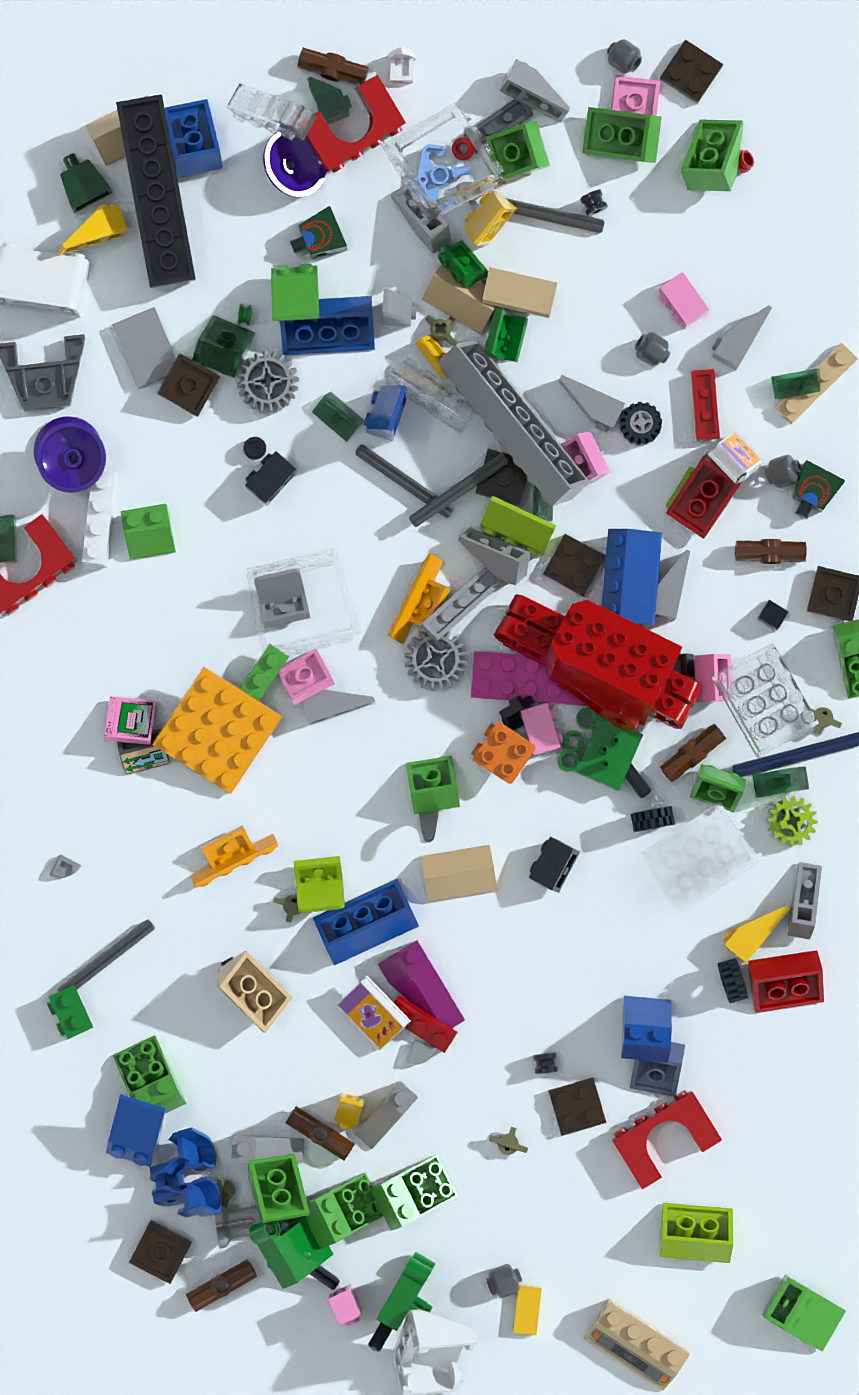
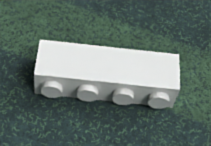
[82,471,118,567]

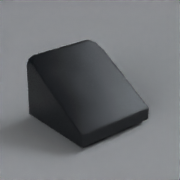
[757,600,789,631]
[673,653,695,677]

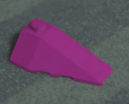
[378,940,465,1028]

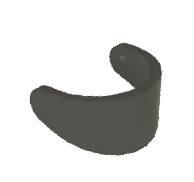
[419,810,439,842]

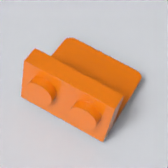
[471,721,535,784]

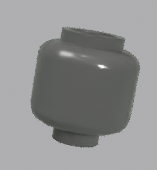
[607,39,642,74]
[634,332,670,367]
[765,454,802,488]
[486,1264,522,1299]

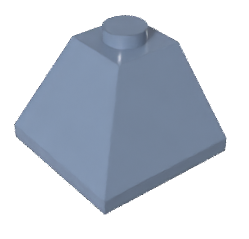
[629,1042,685,1097]

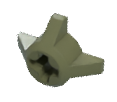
[425,315,456,347]
[804,706,842,734]
[273,895,312,923]
[489,1126,528,1155]
[216,1178,236,1208]

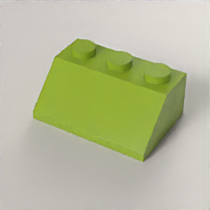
[480,496,556,557]
[659,1203,733,1263]

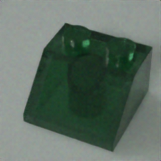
[192,315,255,378]

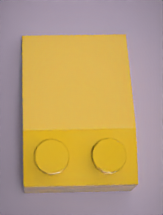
[464,191,517,246]

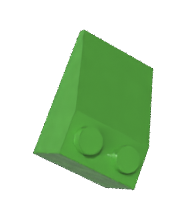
[582,107,662,163]
[681,119,744,191]
[271,264,319,321]
[248,1153,310,1223]

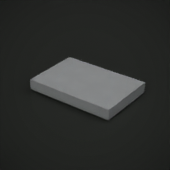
[112,307,176,389]

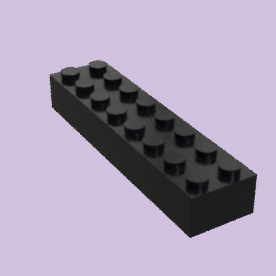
[116,94,196,288]

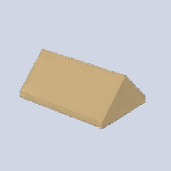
[86,95,148,166]
[422,265,498,335]
[481,267,557,318]
[421,844,497,902]
[217,951,293,1033]

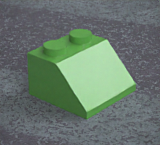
[485,121,550,181]
[120,503,176,560]
[406,755,460,814]
[689,764,746,813]

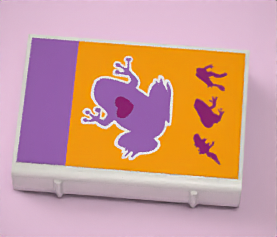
[708,432,762,484]
[336,976,411,1051]

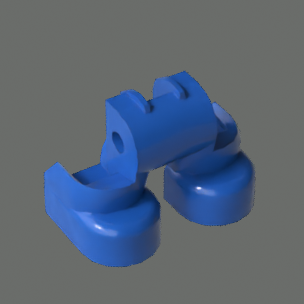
[149,1127,222,1218]

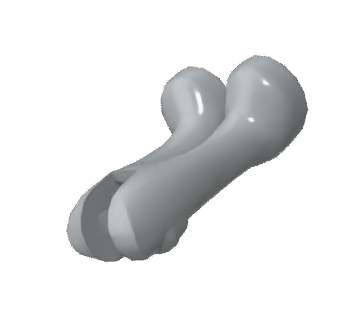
[214,1205,282,1249]

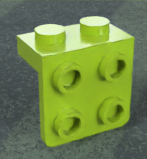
[293,856,345,913]

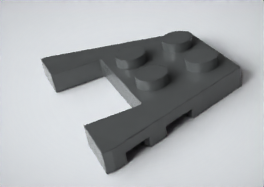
[0,334,86,411]

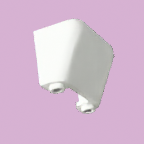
[0,243,90,317]
[393,1309,478,1395]

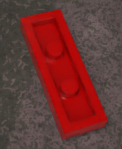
[691,369,720,441]
[393,995,458,1053]

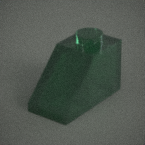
[307,77,352,124]
[752,766,809,798]

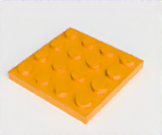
[152,666,282,794]

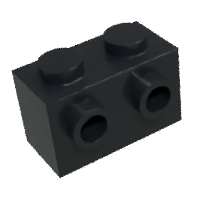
[245,451,297,506]
[528,836,580,893]

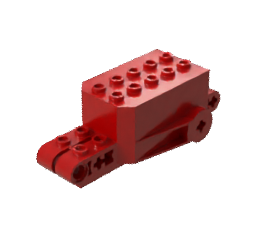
[494,594,702,731]

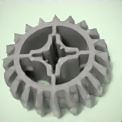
[237,351,299,413]
[404,631,467,691]

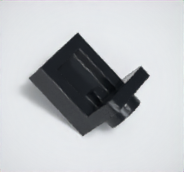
[499,695,535,730]

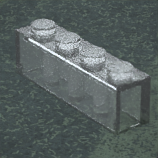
[226,83,316,141]

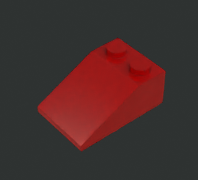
[666,452,745,539]

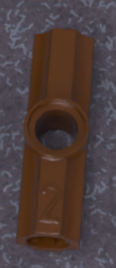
[297,47,369,86]
[735,539,807,564]
[659,724,726,783]
[285,1106,355,1161]
[186,1258,258,1312]

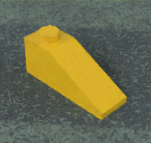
[58,204,128,255]
[723,905,790,963]
[334,1093,365,1130]

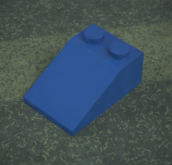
[165,99,223,178]
[363,385,407,441]
[621,995,672,1063]
[106,1095,166,1167]

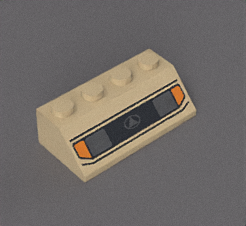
[584,1299,690,1391]

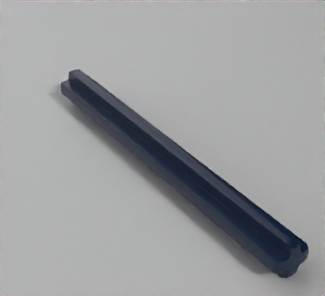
[732,732,859,777]

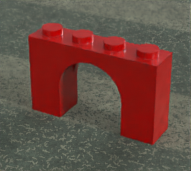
[296,75,406,173]
[0,514,78,616]
[612,1090,722,1190]

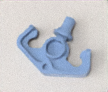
[417,144,470,211]

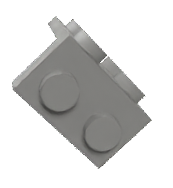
[254,568,311,628]

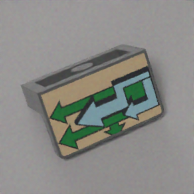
[117,728,170,775]

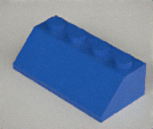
[280,296,375,355]
[601,529,662,625]
[313,879,419,966]

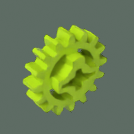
[766,796,818,847]

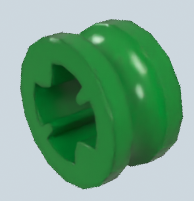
[238,304,252,326]
[563,731,584,752]

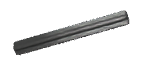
[506,198,605,233]
[355,444,454,518]
[409,453,508,527]
[57,919,155,992]

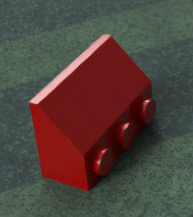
[748,950,824,1013]

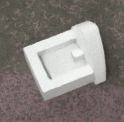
[388,47,416,83]

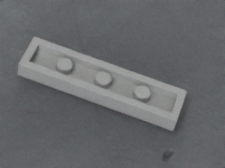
[421,567,503,643]

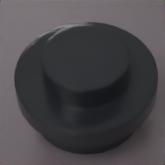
[243,437,267,460]

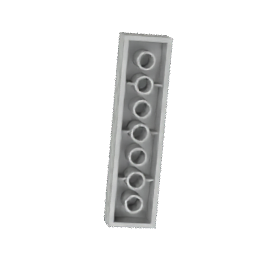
[437,339,590,506]

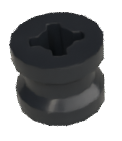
[580,189,608,216]
[533,1052,558,1074]

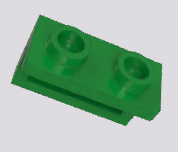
[438,240,488,288]
[484,308,528,362]
[47,985,94,1039]

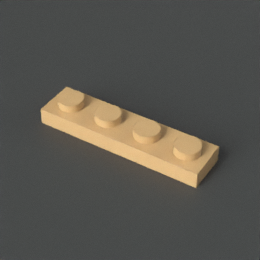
[775,343,858,424]

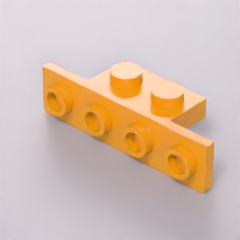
[388,553,451,644]
[190,825,279,888]

